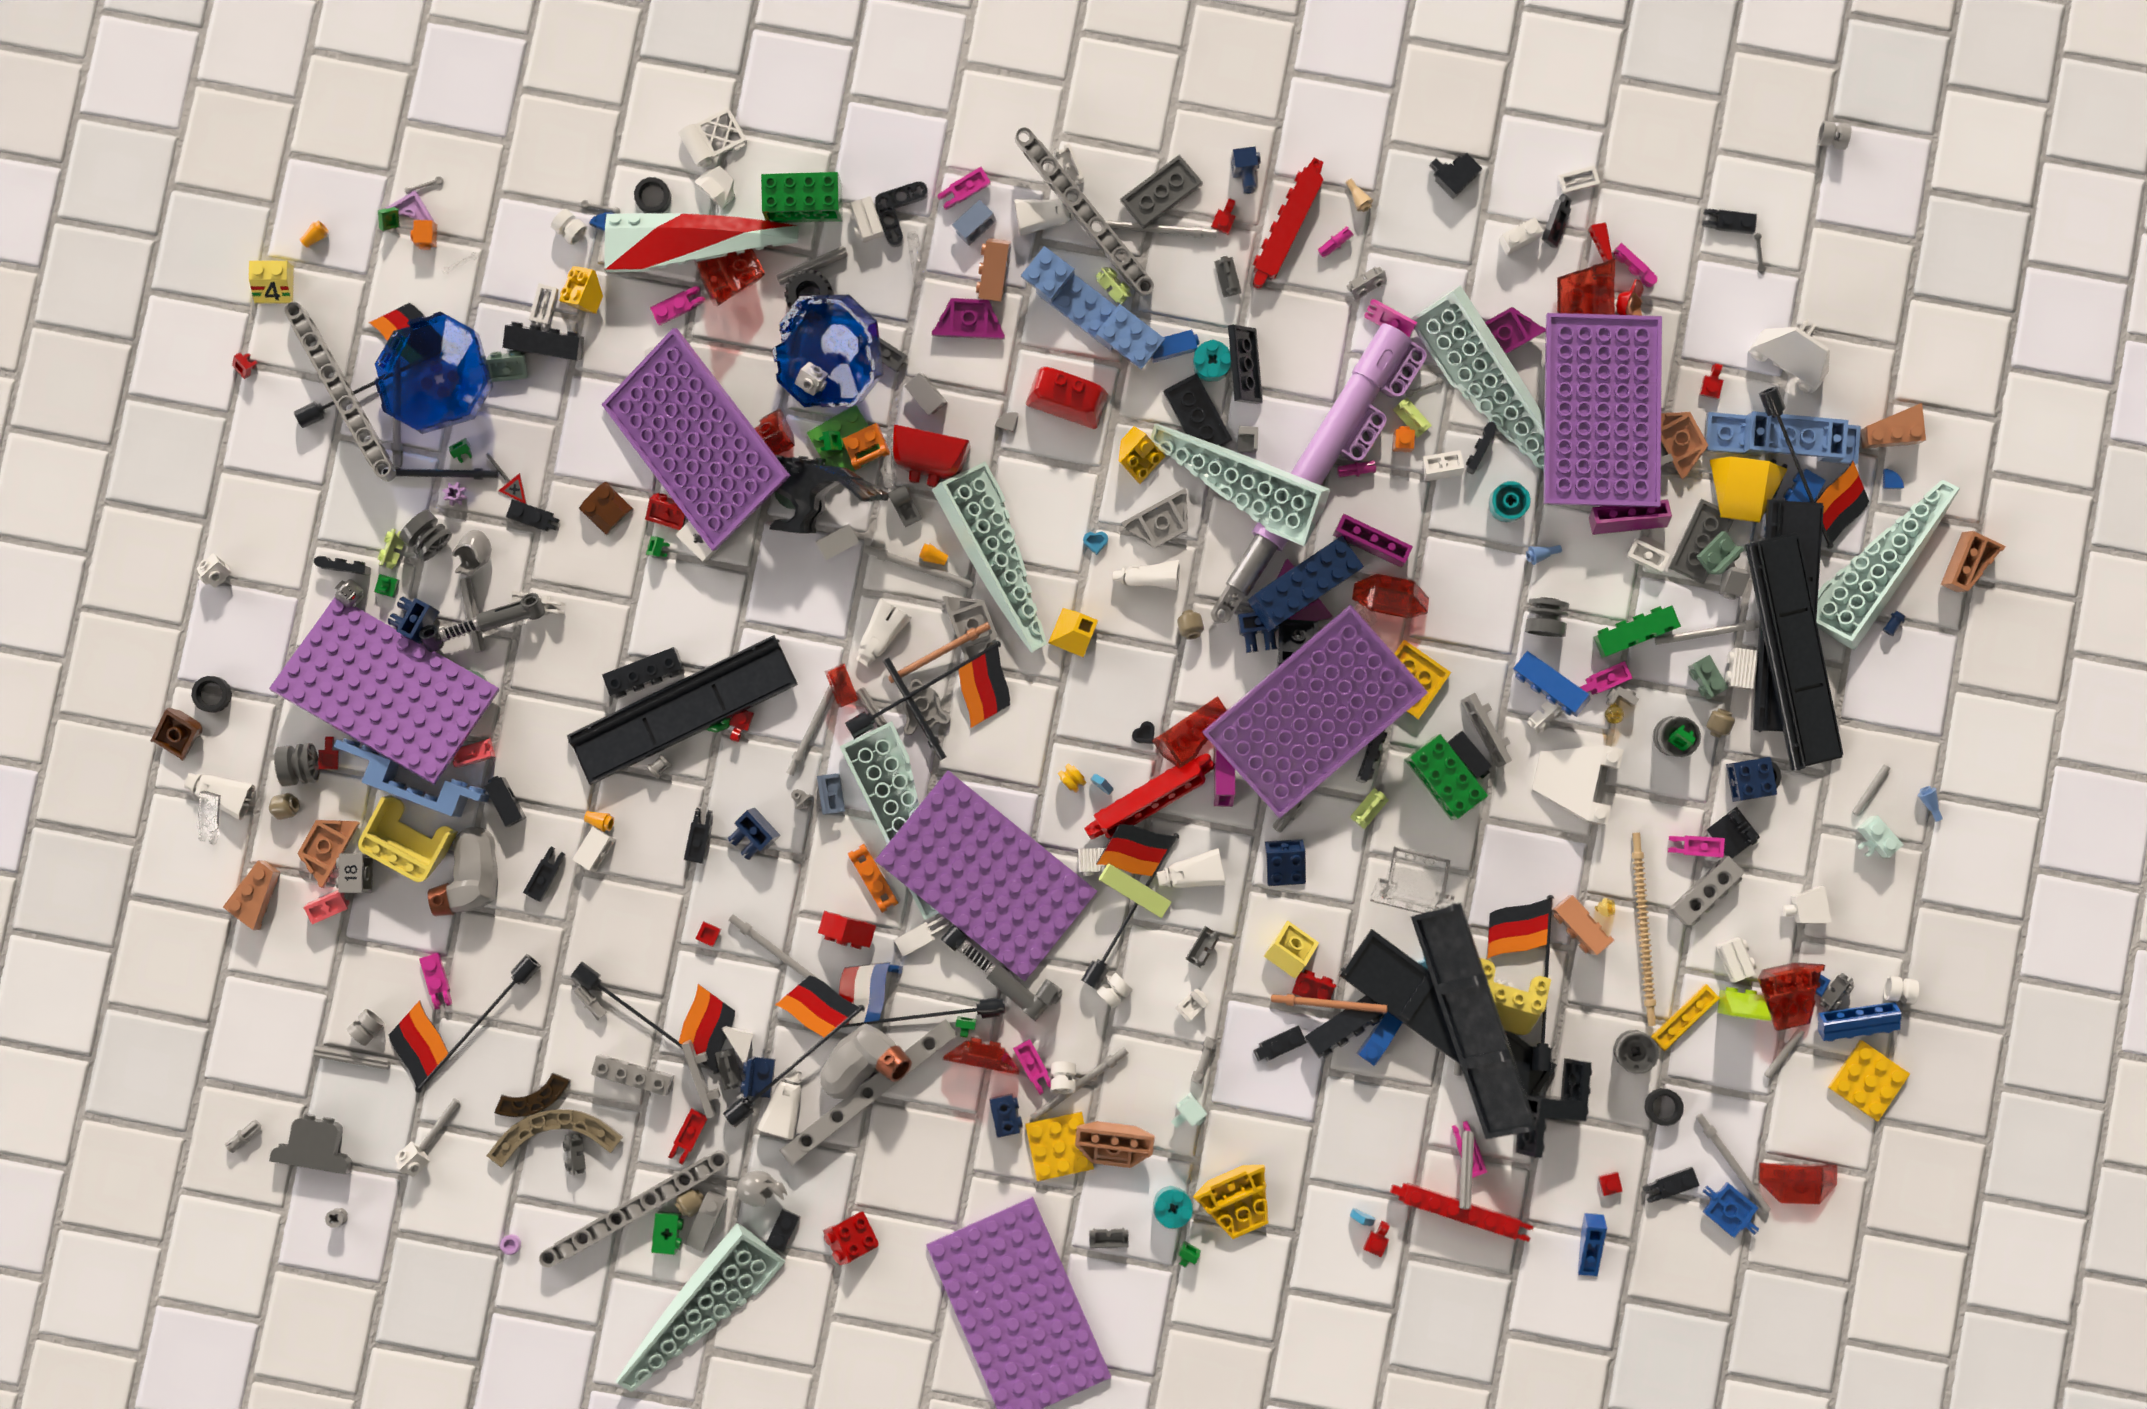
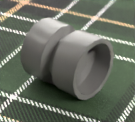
[1817,121,1852,150]
[347,1009,385,1046]

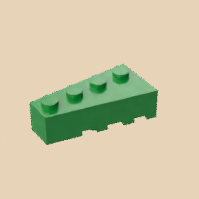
[1593,605,1681,658]

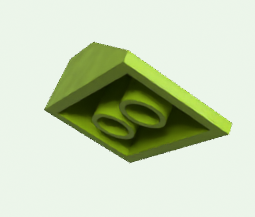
[1717,987,1771,1021]

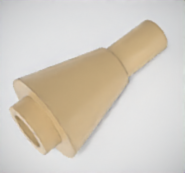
[1346,179,1373,212]

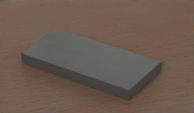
[1120,155,1203,229]
[1668,499,1734,584]

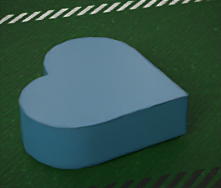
[1083,531,1108,555]
[1090,774,1114,795]
[1350,1208,1376,1226]

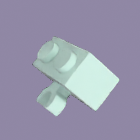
[1857,815,1904,858]
[1171,1093,1207,1128]

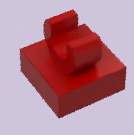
[232,352,257,379]

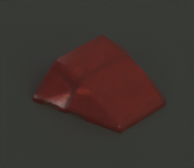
[694,248,765,306]
[1557,258,1616,315]
[1758,962,1825,1031]

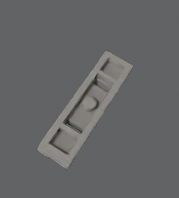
[1461,693,1512,768]
[682,1040,721,1118]

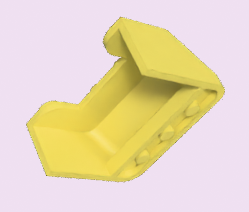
[358,795,458,882]
[1480,958,1551,1035]

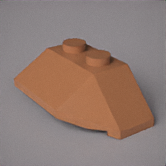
[1075,1121,1155,1168]

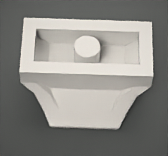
[695,166,735,209]
[1626,536,1670,573]

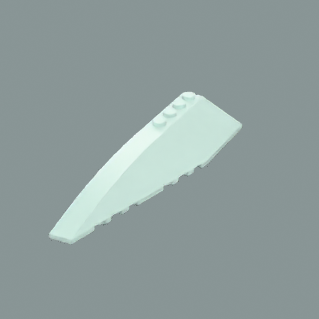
[1410,285,1545,471]

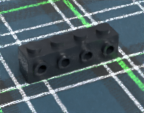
[502,321,584,361]
[602,647,685,699]
[1305,996,1383,1059]

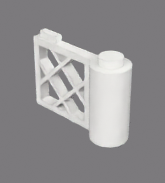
[679,108,747,168]

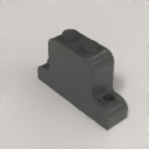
[269,1114,353,1174]

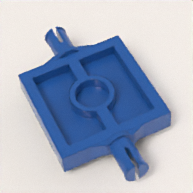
[1702,1182,1759,1238]

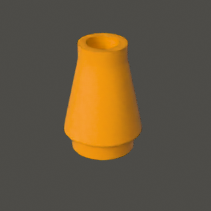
[300,220,329,248]
[919,543,949,566]
[584,811,614,832]

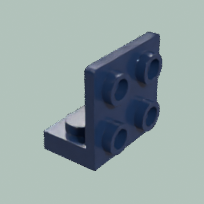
[1726,757,1777,802]
[1265,839,1306,886]
[740,1056,776,1098]

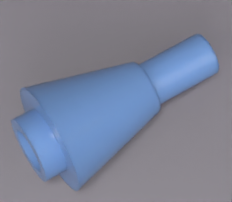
[1526,545,1562,565]
[1917,786,1943,822]

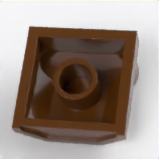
[579,481,633,536]
[150,708,202,761]

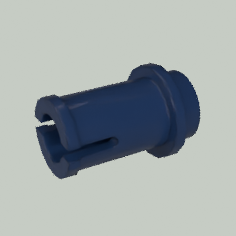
[1883,611,1906,636]

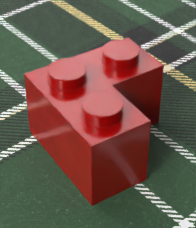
[818,911,876,949]

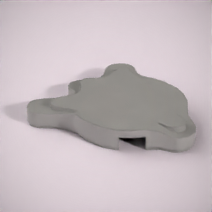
[902,679,951,735]

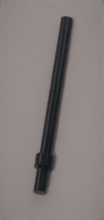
[383,468,498,480]
[883,658,947,761]

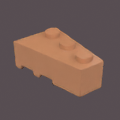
[976,238,1012,302]
[1860,403,1926,449]
[1940,531,2006,592]
[223,860,280,930]
[1552,895,1614,955]

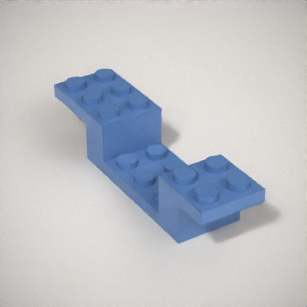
[1021,246,1165,370]
[1705,411,1861,465]
[334,738,489,817]

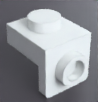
[1175,989,1209,1022]

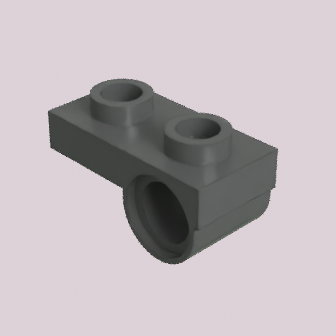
[888,485,922,528]
[1035,979,1062,1005]

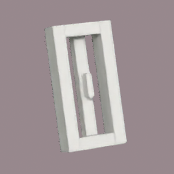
[1558,166,1600,194]
[529,283,558,326]

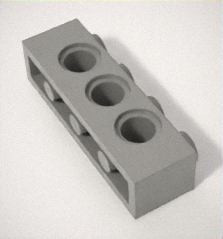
[1669,856,1745,926]
[591,1054,674,1096]

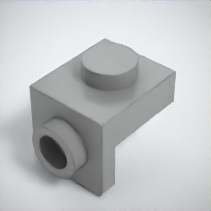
[1606,686,1639,707]

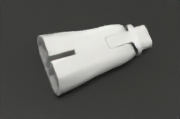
[1014,199,1074,236]
[1113,560,1180,590]
[856,598,912,667]
[184,773,256,820]
[1157,848,1226,888]
[757,1069,802,1139]

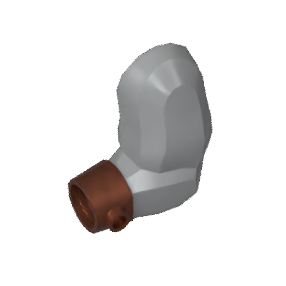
[428,827,498,916]
[820,1024,912,1099]

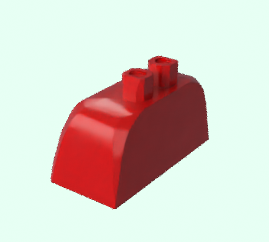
[1026,367,1109,429]
[893,425,971,487]

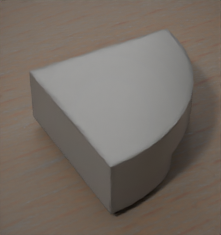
[995,412,1018,432]

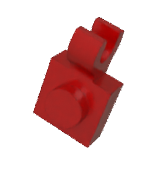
[1211,198,1236,235]
[1699,363,1724,399]
[729,710,754,742]
[318,736,339,770]
[1363,1221,1390,1257]

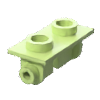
[1096,267,1132,304]
[1393,397,1432,438]
[377,529,404,569]
[1350,788,1389,829]

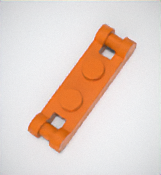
[847,844,899,913]

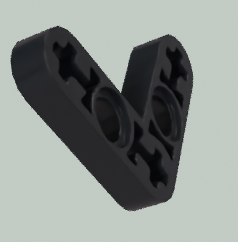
[875,181,928,247]

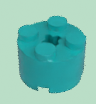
[1193,339,1231,382]
[1489,481,1531,522]
[1153,1186,1193,1229]

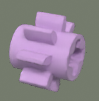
[442,482,467,506]

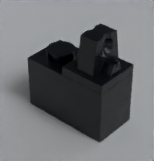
[1429,153,1483,199]

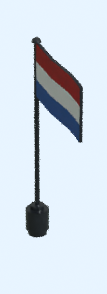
[839,962,1005,1028]

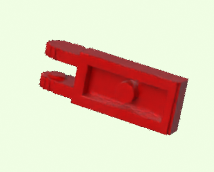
[668,1108,708,1165]

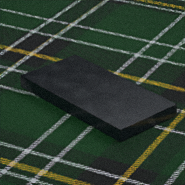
[1228,324,1263,404]
[1163,373,1233,446]

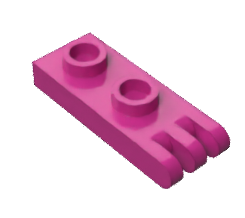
[1364,299,1418,338]

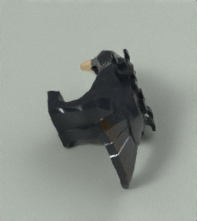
[769,455,889,534]

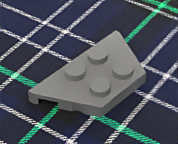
[1121,488,1188,549]
[942,596,998,660]

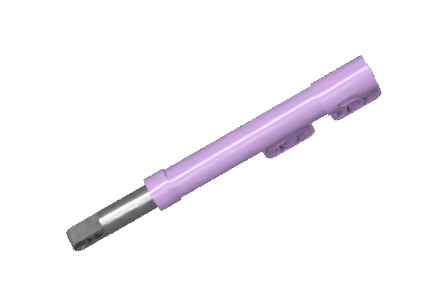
[1211,323,1426,623]

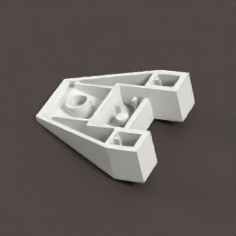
[1748,327,1830,393]
[1532,745,1624,825]

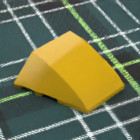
[1709,456,1788,523]
[1193,1165,1268,1239]

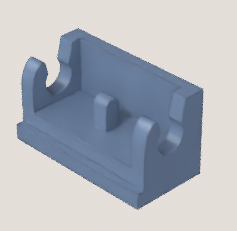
[952,200,997,246]
[817,773,845,815]

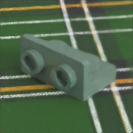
[485,350,528,382]
[1696,531,1744,575]
[1688,655,1728,700]

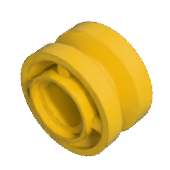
[1058,763,1087,793]

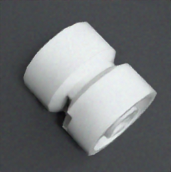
[551,209,587,245]
[1097,972,1133,1009]
[1884,976,1919,1005]
[1050,1062,1076,1094]

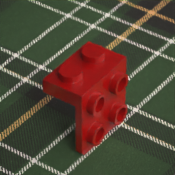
[822,1212,879,1266]

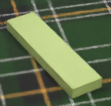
[1098,863,1171,918]

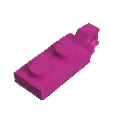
[1580,661,1632,695]

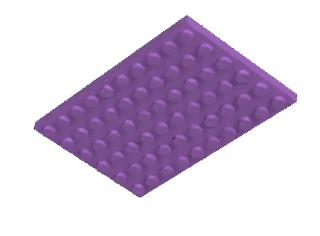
[1544,313,1662,507]
[601,328,790,551]
[269,597,500,785]
[1203,605,1428,818]
[875,770,1097,981]
[926,1197,1112,1409]

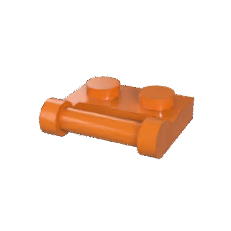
[842,423,890,470]

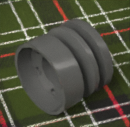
[399,510,452,561]
[1525,597,1570,637]
[1653,716,1701,757]
[274,743,320,787]
[1613,1030,1659,1074]

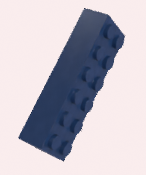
[1247,536,1364,632]

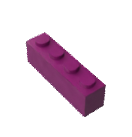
[1589,499,1672,535]
[1332,514,1413,568]

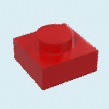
[695,921,722,947]
[1598,1172,1623,1196]

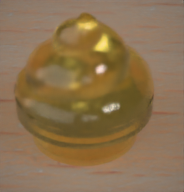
[1605,703,1624,724]
[1595,898,1615,917]

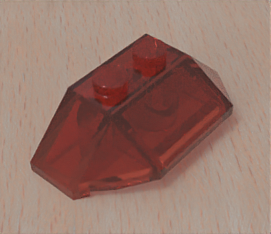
[1352,574,1429,619]
[943,1037,1020,1075]
[1759,1162,1837,1205]

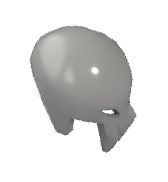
[452,530,492,576]
[737,1171,787,1207]

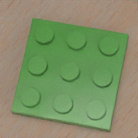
[807,404,880,472]

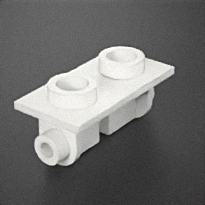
[1527,701,1563,734]

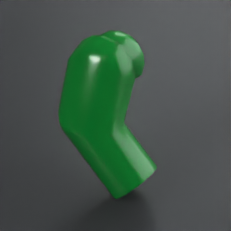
[706,718,731,733]

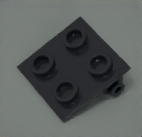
[1706,807,1760,859]

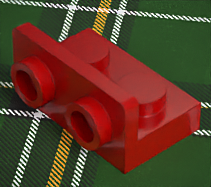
[645,493,686,530]
[1291,969,1337,1000]

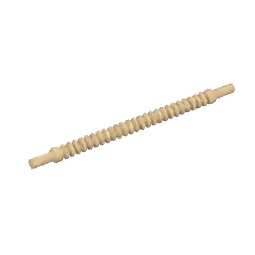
[1632,833,1656,1026]

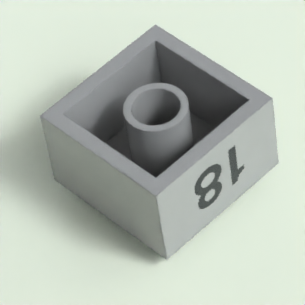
[336,854,373,893]

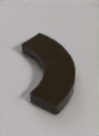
[494,1073,571,1117]

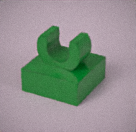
[378,207,400,231]
[819,431,843,452]
[449,438,472,463]
[646,536,670,557]
[374,574,399,598]
[1668,725,1696,751]
[955,1016,977,1038]
[1178,1241,1201,1268]

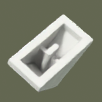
[722,1026,753,1063]

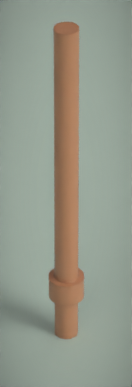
[888,622,991,683]
[1271,994,1388,1013]

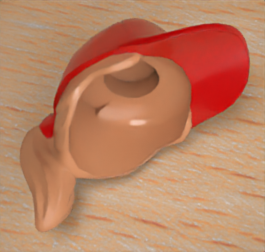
[1616,279,1643,316]

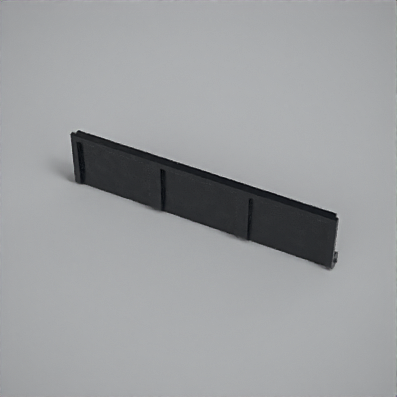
[1753,498,1824,732]
[1745,532,1844,771]
[567,635,798,785]
[1411,902,1537,1139]
[1338,929,1557,1095]

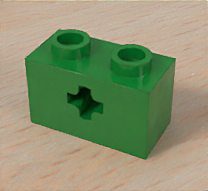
[651,1211,684,1255]

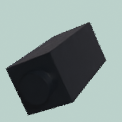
[1447,731,1492,779]
[484,776,526,827]

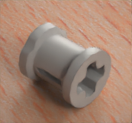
[646,754,672,779]
[325,1208,348,1228]

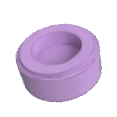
[500,1234,521,1255]

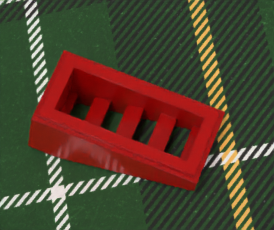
[1588,222,1613,264]

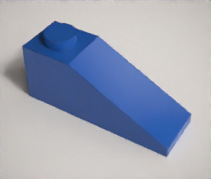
[1356,1012,1402,1066]
[1578,1213,1607,1277]

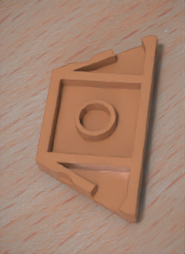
[1661,412,1709,479]
[297,820,360,888]

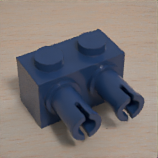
[1231,146,1261,194]
[388,596,440,644]
[1237,612,1279,653]
[728,808,781,860]
[989,1093,1023,1138]

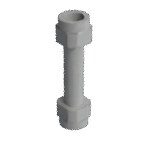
[1191,1036,1217,1084]

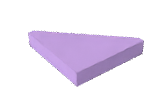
[386,190,434,221]

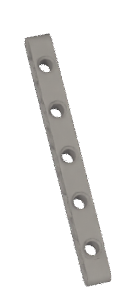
[1015,127,1154,296]
[285,302,396,482]
[779,1019,958,1166]
[539,1150,729,1268]

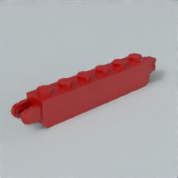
[1252,158,1324,290]
[1084,753,1215,840]
[1390,1183,1534,1242]

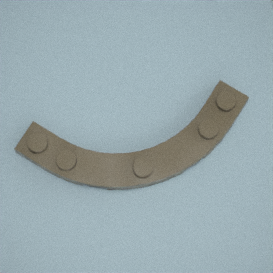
[486,1109,623,1168]

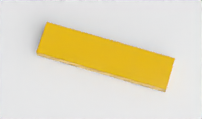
[1650,984,1720,1051]

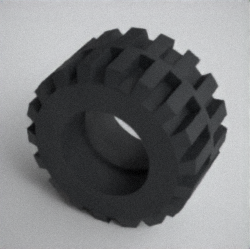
[784,270,834,322]

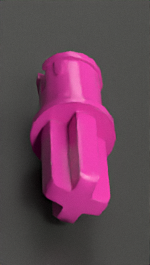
[1318,226,1354,258]
[1337,460,1376,477]

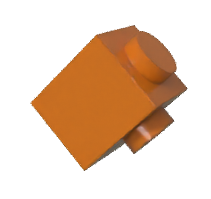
[410,220,437,250]
[1392,426,1415,452]

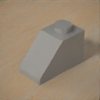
[1719,567,1751,600]

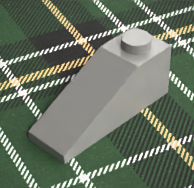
[685,1190,728,1252]

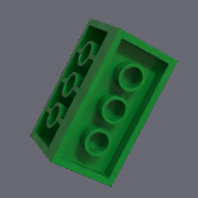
[761,172,843,223]
[1404,734,1488,820]

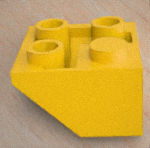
[559,266,603,314]
[1118,426,1165,484]
[1048,608,1098,658]

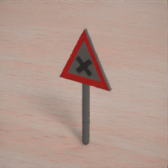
[486,453,527,504]

